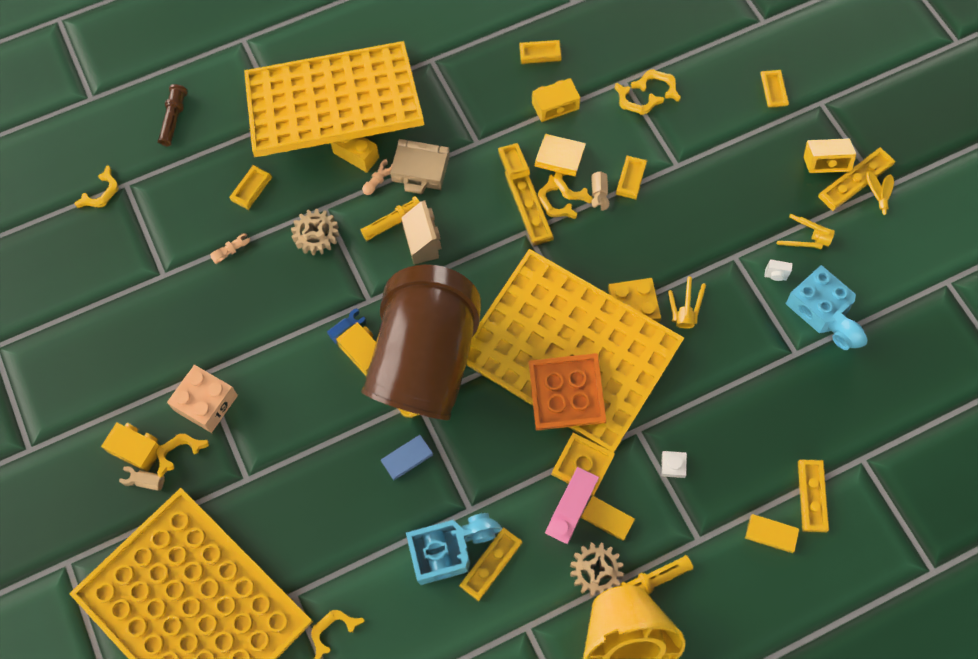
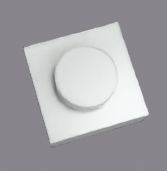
[764,260,792,281]
[661,451,687,478]

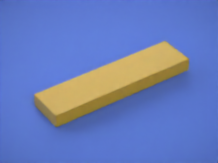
[818,147,895,211]
[505,171,553,246]

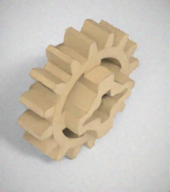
[291,209,339,255]
[570,543,624,597]

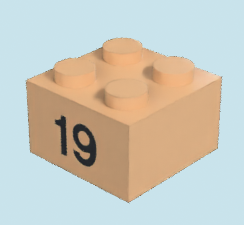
[167,365,238,433]

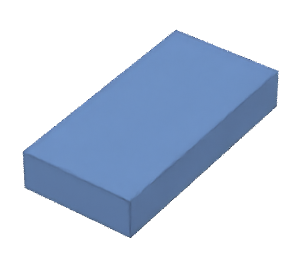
[381,435,433,481]

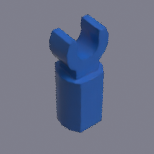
[327,308,366,344]

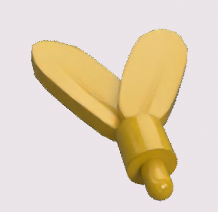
[866,171,894,215]

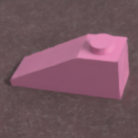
[545,467,599,544]

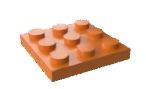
[528,353,606,430]

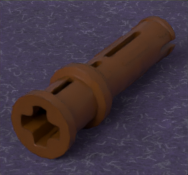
[158,84,188,146]

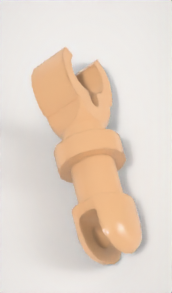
[362,159,392,195]
[210,233,250,264]

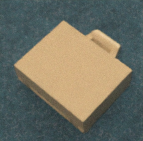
[390,139,450,194]

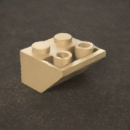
[401,201,442,265]

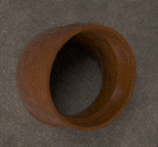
[361,265,481,420]

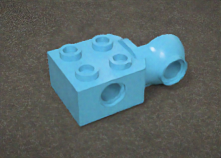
[786,265,867,350]
[406,513,502,585]

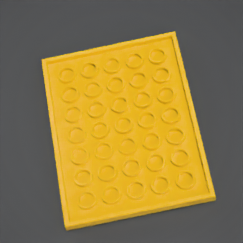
[69,488,313,659]

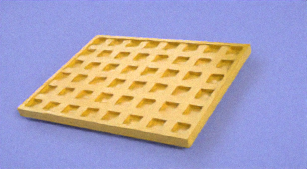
[244,41,424,158]
[466,249,684,453]

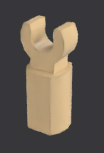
[591,171,609,211]
[119,466,165,491]

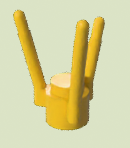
[777,214,834,250]
[668,276,706,329]

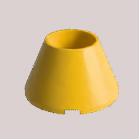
[583,585,685,659]

